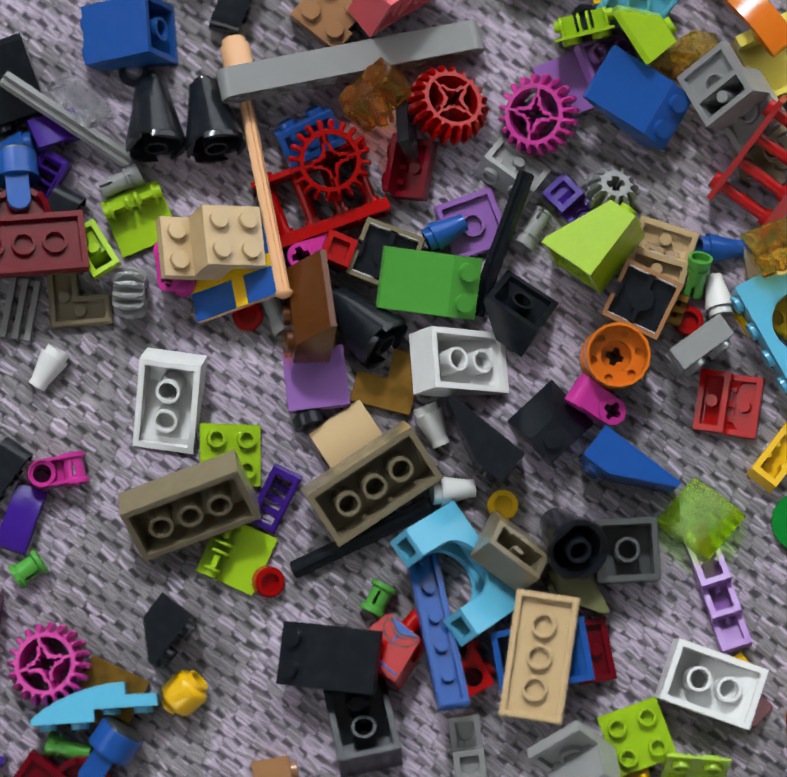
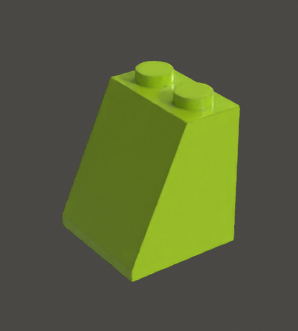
[542,200,645,294]

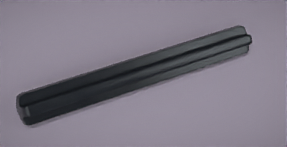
[475,170,534,317]
[290,498,434,578]

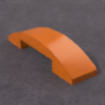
[722,0,787,58]

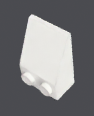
[409,326,509,397]
[133,347,207,454]
[654,638,769,730]

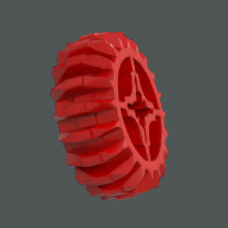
[407,65,489,147]
[287,119,371,202]

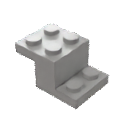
[677,41,786,154]
[527,720,621,777]

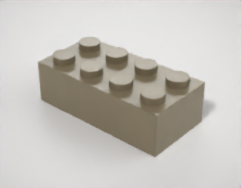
[300,420,443,547]
[118,450,261,562]

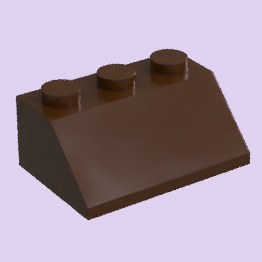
[280,250,337,363]

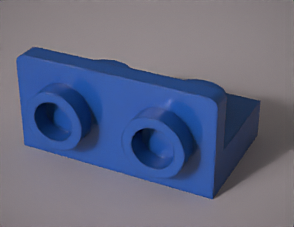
[272,104,346,168]

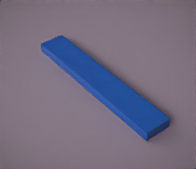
[407,553,470,712]

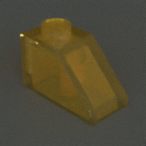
[651,30,719,81]

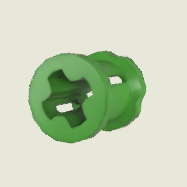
[8,549,50,589]
[359,579,397,618]

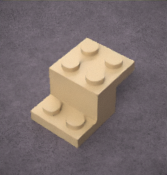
[155,205,266,280]

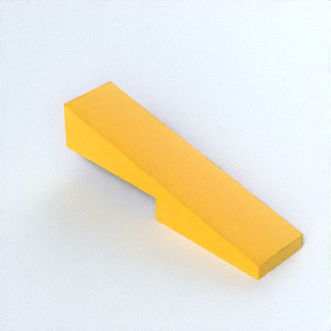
[746,421,787,493]

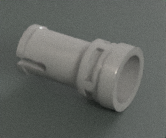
[98,162,146,200]
[511,206,552,253]
[261,297,289,337]

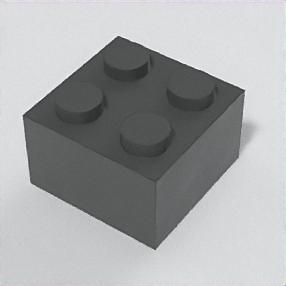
[593,517,661,585]

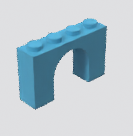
[730,259,787,395]
[389,500,516,647]

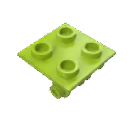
[553,6,617,48]
[101,179,172,258]
[199,423,261,487]
[196,524,278,596]
[597,696,677,777]
[660,753,732,777]

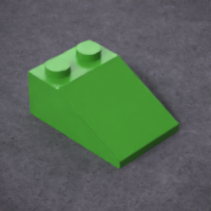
[376,246,483,320]

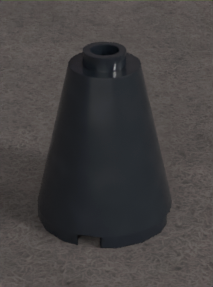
[125,74,186,162]
[185,75,246,164]
[332,287,408,369]
[540,508,609,580]

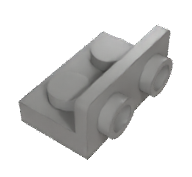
[475,135,551,208]

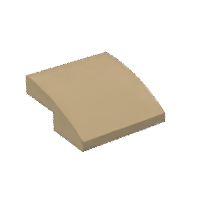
[629,215,699,284]
[308,400,382,468]

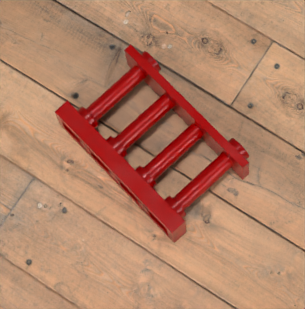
[707,95,787,241]
[250,141,391,253]

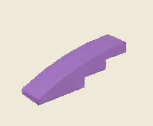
[681,522,752,654]

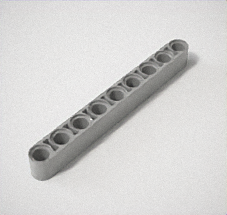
[215,20,485,104]

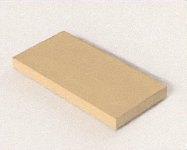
[498,589,580,725]

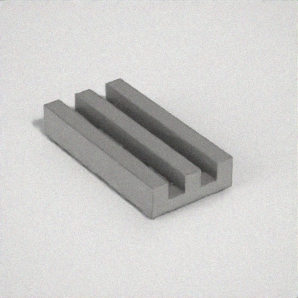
[0,277,42,342]

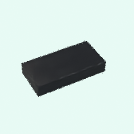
[395,92,419,160]

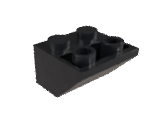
[143,592,197,668]

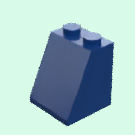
[80,0,178,71]

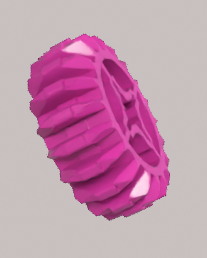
[498,73,580,156]
[6,622,92,708]

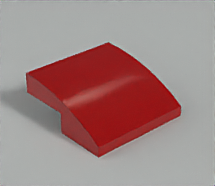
[692,369,765,440]

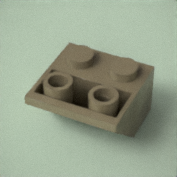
[469,510,548,591]

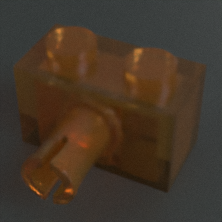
[337,57,412,133]

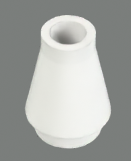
[705,273,734,320]
[29,343,70,391]
[413,401,450,449]
[429,477,476,507]

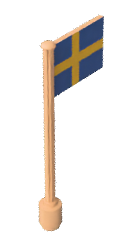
[192,35,293,324]

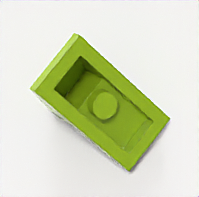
[84,219,121,280]

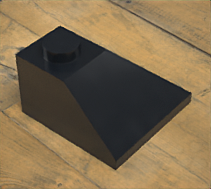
[483,270,559,357]
[507,380,594,466]

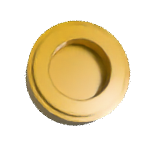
[487,490,518,520]

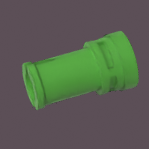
[684,251,713,299]
[43,731,92,759]

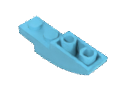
[30,682,160,732]

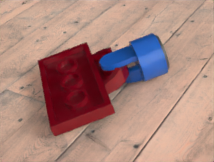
[0,145,89,278]
[13,715,143,777]

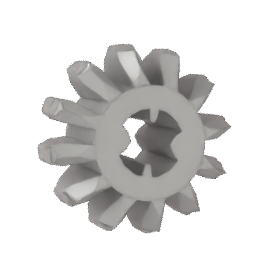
[586,166,639,208]
[112,267,150,319]

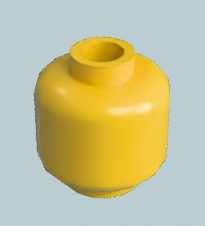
[161,670,208,716]

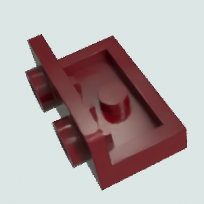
[381,133,438,202]
[579,616,617,686]

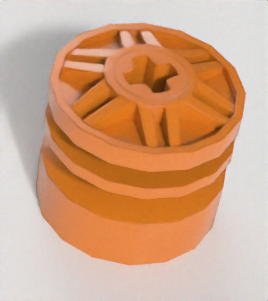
[579,322,651,391]

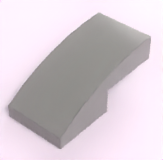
[447,712,487,777]

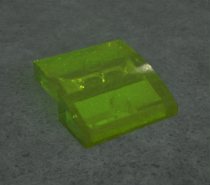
[657,477,746,562]

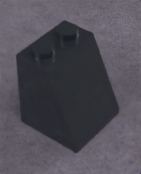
[0,33,43,137]

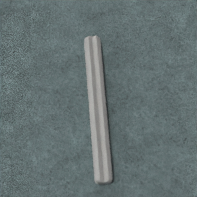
[0,72,132,168]

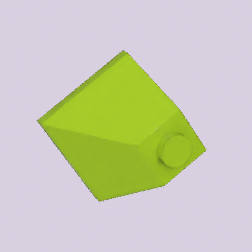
[612,5,678,65]

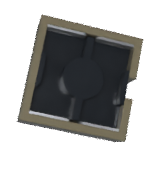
[346,217,425,289]

